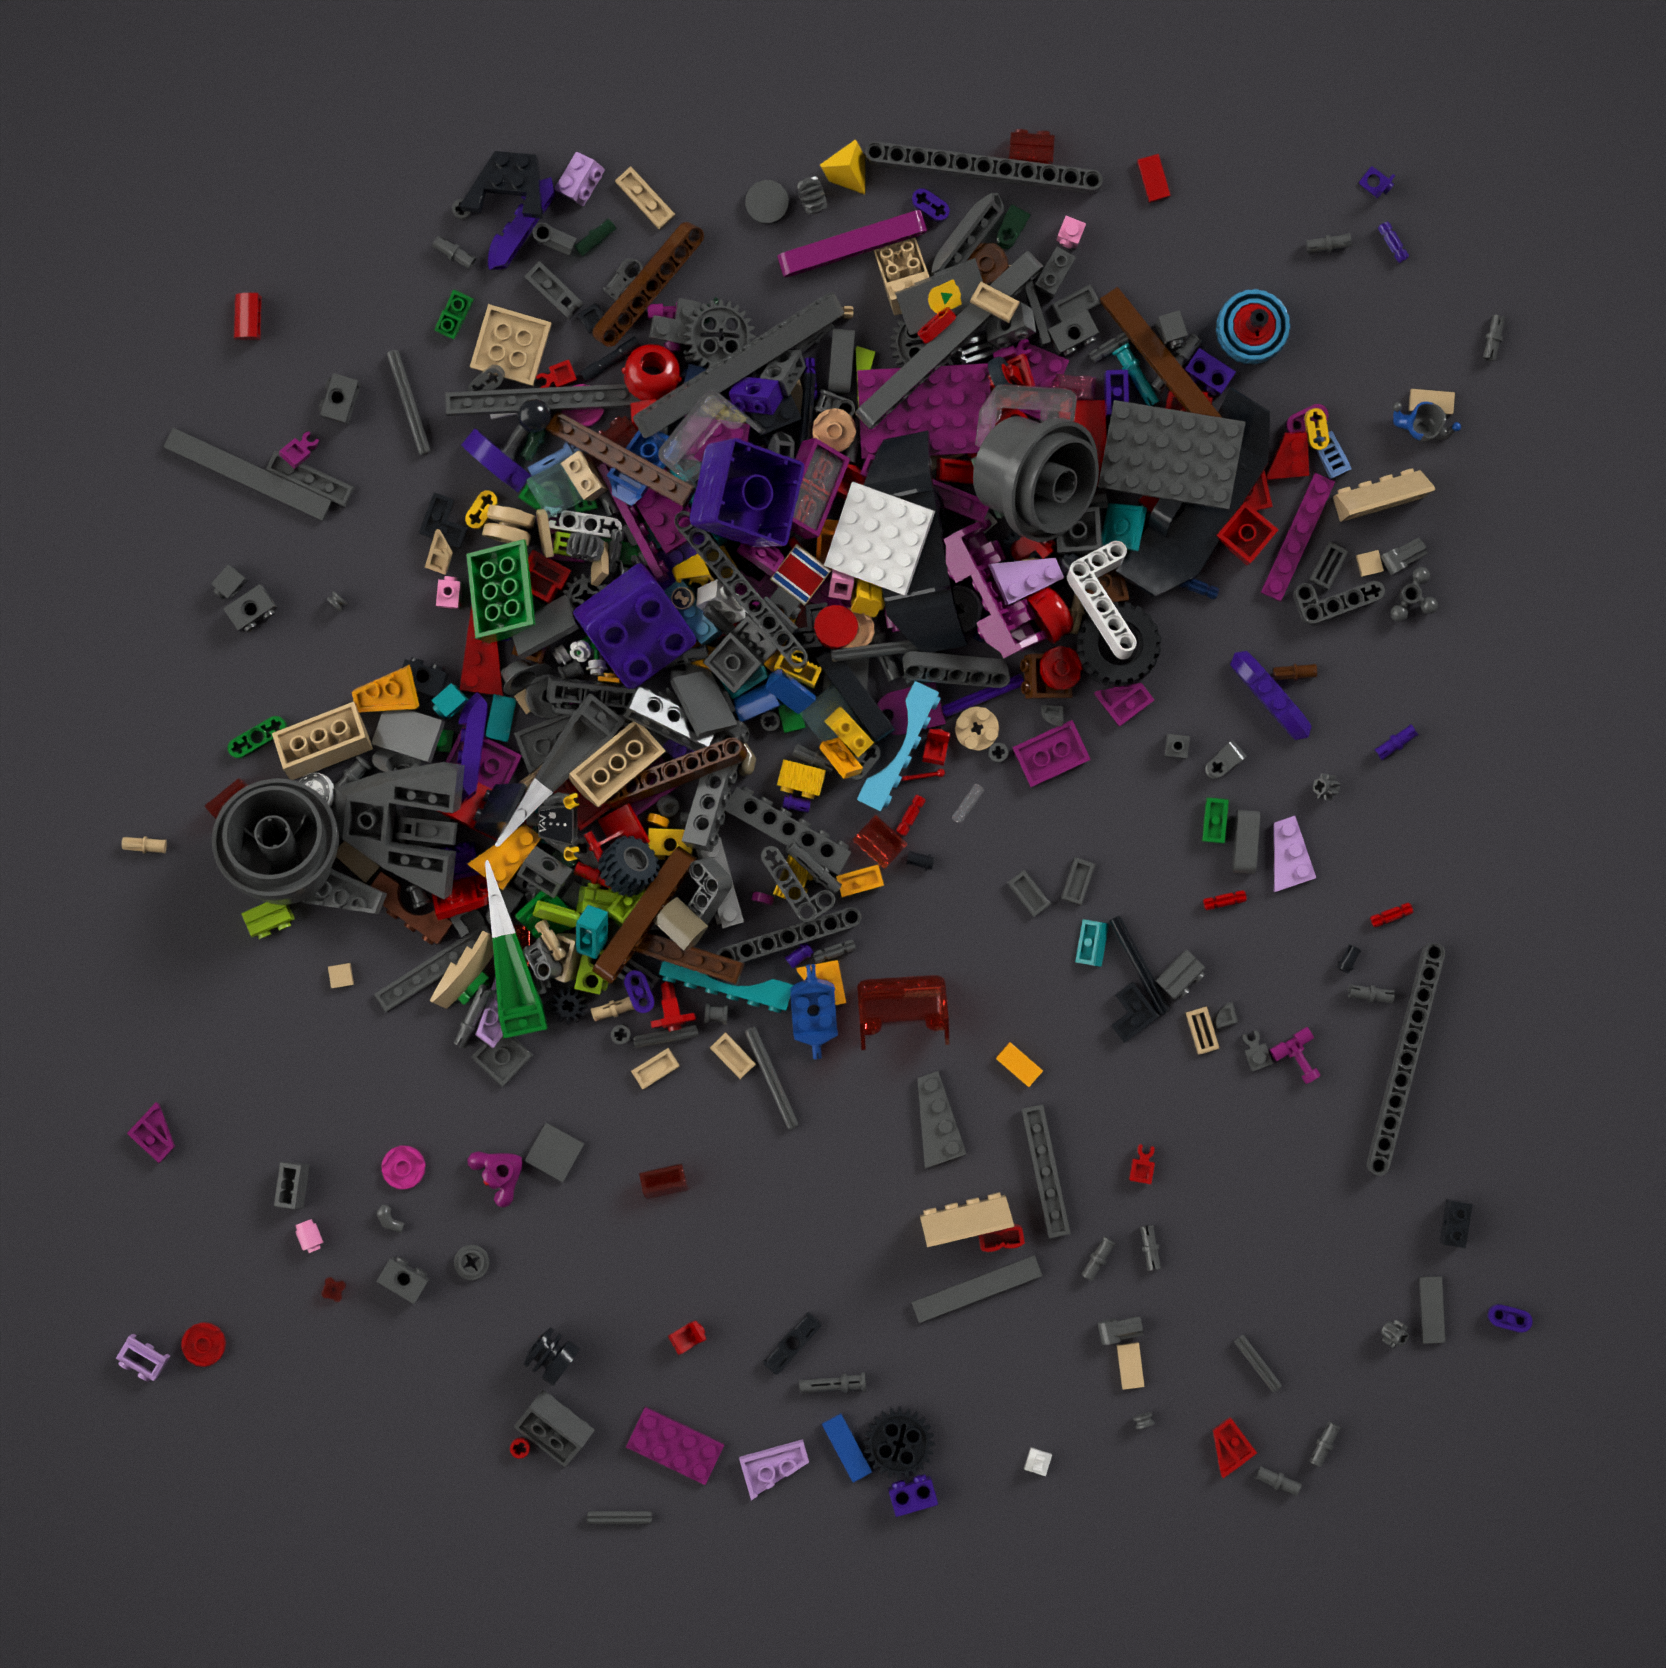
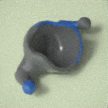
[1393,402,1461,442]

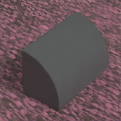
[274,1162,310,1209]

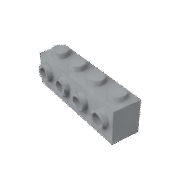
[696,837,744,928]

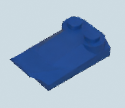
[607,430,680,506]

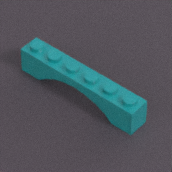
[659,961,793,1013]

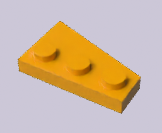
[352,665,419,712]
[467,824,542,891]

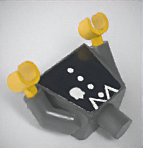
[526,792,579,861]

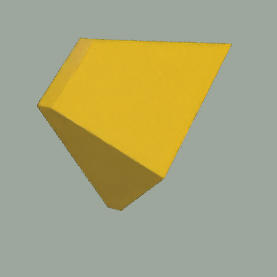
[820,140,865,194]
[672,554,716,586]

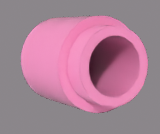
[295,1219,324,1253]

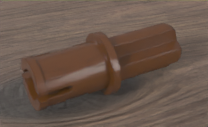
[1272,663,1317,681]

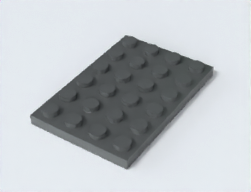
[1098,400,1246,510]

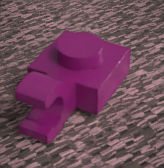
[993,339,1033,361]

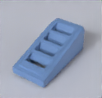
[1313,431,1352,480]

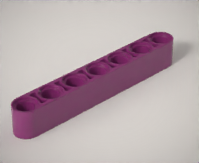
[777,210,927,277]

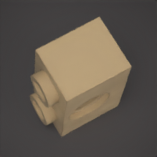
[561,451,609,501]

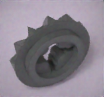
[454,1244,490,1280]

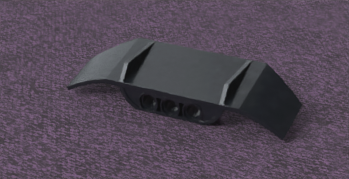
[1115,387,1270,597]
[864,430,968,653]

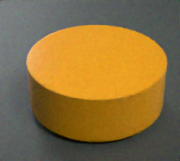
[647,813,669,829]

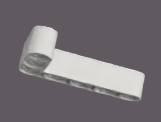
[1067,541,1137,659]

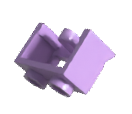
[116,1334,170,1382]

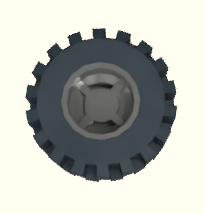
[598,836,659,897]

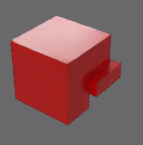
[528,550,572,604]

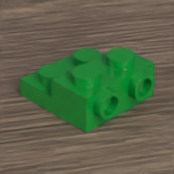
[515,891,573,939]

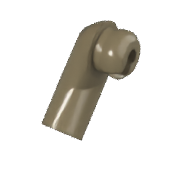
[738,743,756,777]

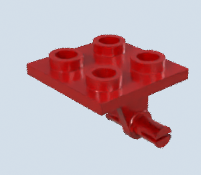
[584,803,650,862]

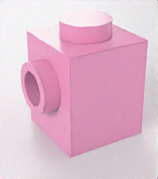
[1056,216,1086,249]
[828,569,854,600]
[436,576,463,609]

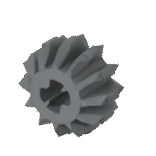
[797,176,827,215]
[566,532,604,562]

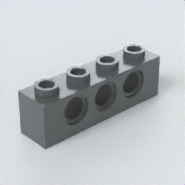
[623,687,714,751]

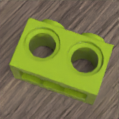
[574,949,608,995]

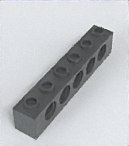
[682,721,749,852]
[725,786,851,875]

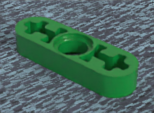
[228,716,287,758]

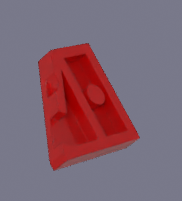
[1213,1417,1257,1479]

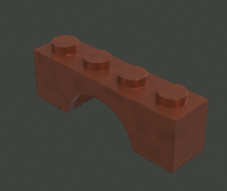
[371,872,454,945]

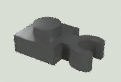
[1242,1030,1273,1071]

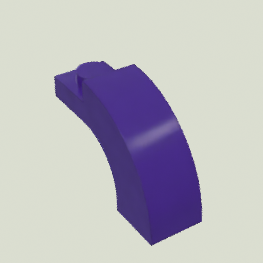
[461,428,531,493]

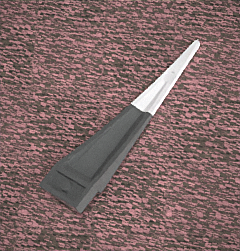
[495,694,625,847]

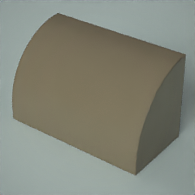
[653,897,708,951]

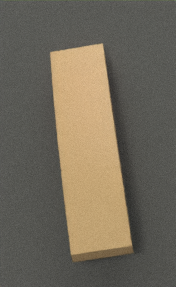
[430,931,494,1009]

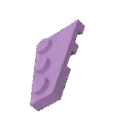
[988,558,1064,605]
[1273,816,1316,892]
[475,976,503,1048]
[739,1439,809,1500]

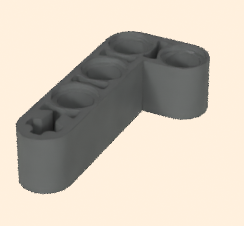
[1293,581,1385,625]
[761,846,835,922]
[687,857,732,925]

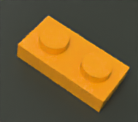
[819,737,863,779]
[836,865,884,897]

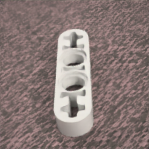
[543,508,623,539]

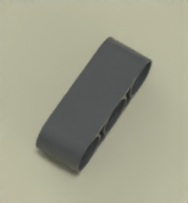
[828,329,855,393]
[1232,810,1260,875]

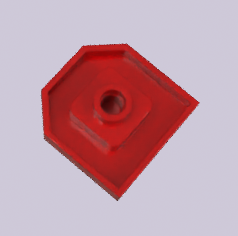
[651,981,697,1032]

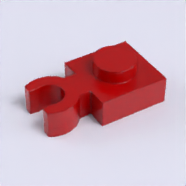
[536,359,577,388]
[1129,1144,1155,1184]

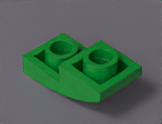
[434,289,474,339]

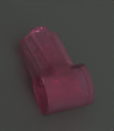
[1052,374,1097,400]

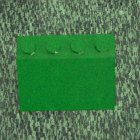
[466,539,535,643]

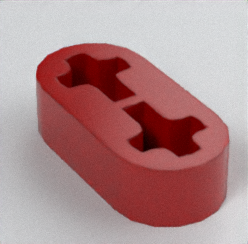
[917,307,956,343]

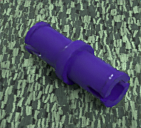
[1374,724,1419,761]

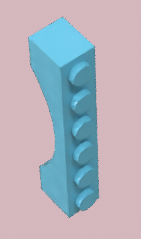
[857,681,941,811]

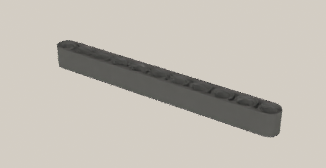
[865,142,1103,194]
[855,251,1044,430]
[633,292,844,438]
[1366,942,1445,1176]

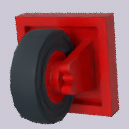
[988,354,1037,412]

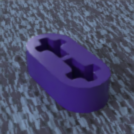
[912,188,950,222]

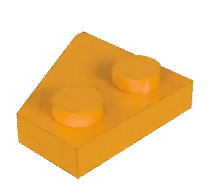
[796,960,846,1005]

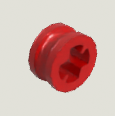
[510,1437,530,1459]

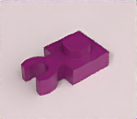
[279,431,319,469]

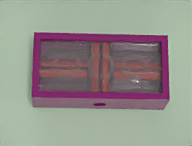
[791,438,850,539]

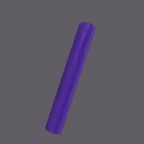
[942,674,1024,717]

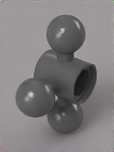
[1390,567,1438,622]

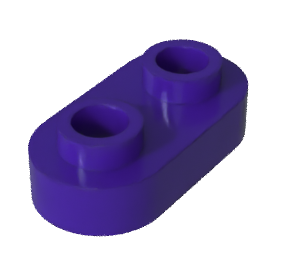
[624,970,654,1013]
[1488,1304,1533,1333]

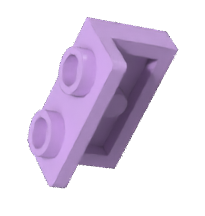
[554,152,605,206]

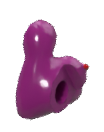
[467,1151,522,1208]

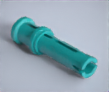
[1112,343,1160,406]

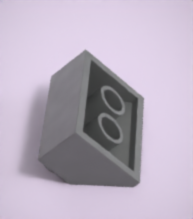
[514,1389,594,1467]

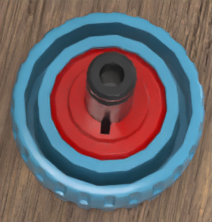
[1215,289,1290,365]

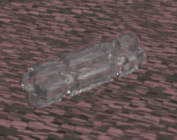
[952,784,984,823]

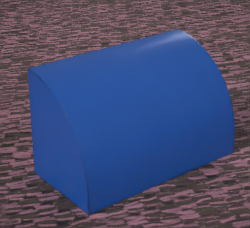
[765,669,816,714]
[734,684,784,722]

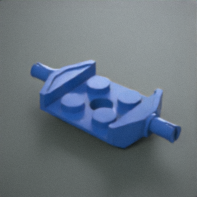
[790,964,838,1059]

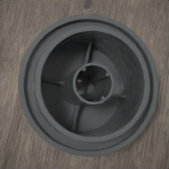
[973,416,1099,542]
[212,778,339,905]

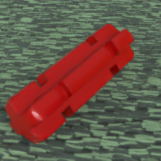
[896,795,925,836]
[1203,890,1247,910]
[1370,903,1413,927]

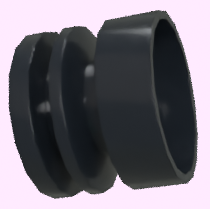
[523,1326,581,1386]

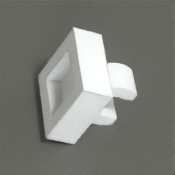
[1024,1447,1052,1476]

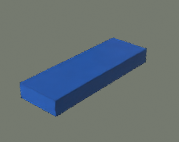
[822,1413,872,1482]

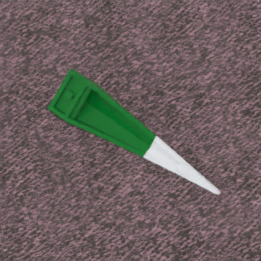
[485,860,548,1038]

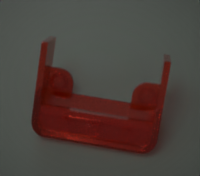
[857,975,950,1050]

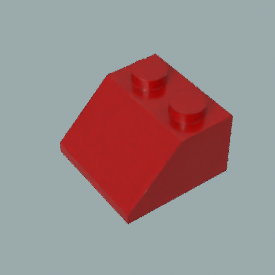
[1216,502,1279,566]

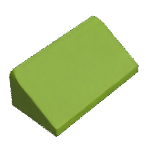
[606,889,647,927]
[533,900,581,927]

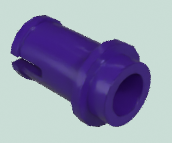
[782,794,811,813]
[785,942,814,969]

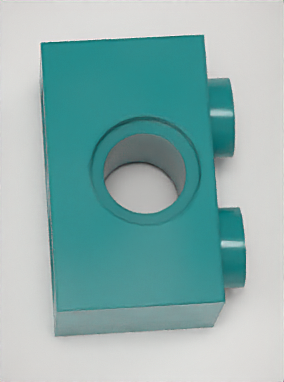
[431,683,469,719]
[576,905,608,959]

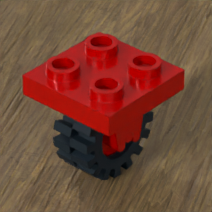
[1001,532,1057,563]

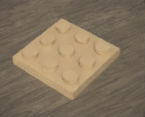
[470,304,552,386]

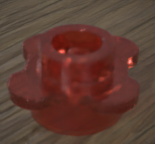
[321,1277,346,1302]

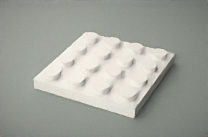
[824,482,935,595]

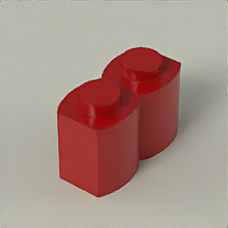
[978,1224,1025,1252]

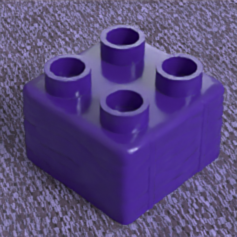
[690,438,804,547]
[573,563,696,689]

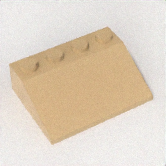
[1333,468,1435,522]
[920,1192,1014,1247]

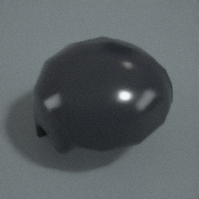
[517,399,551,433]

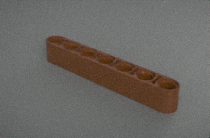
[592,222,704,347]
[605,738,748,809]
[592,846,697,984]

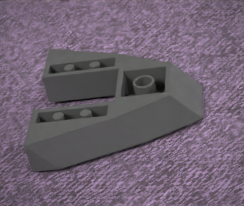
[332,762,465,899]

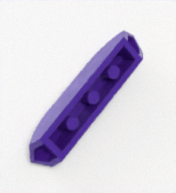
[488,177,555,270]
[1230,651,1312,740]
[457,692,488,802]

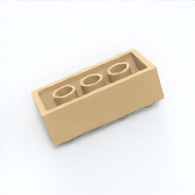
[272,702,373,780]
[569,721,666,807]

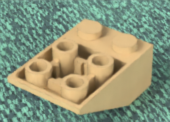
[874,238,929,316]

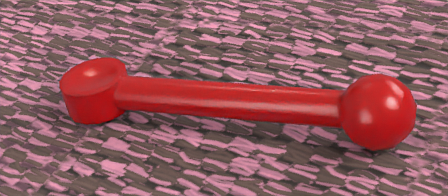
[900,769,945,782]

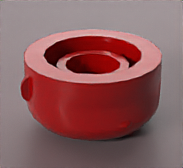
[622,344,682,401]
[1024,587,1074,644]

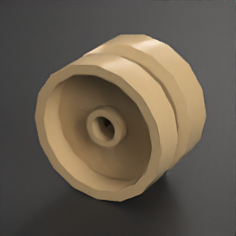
[482,505,536,547]

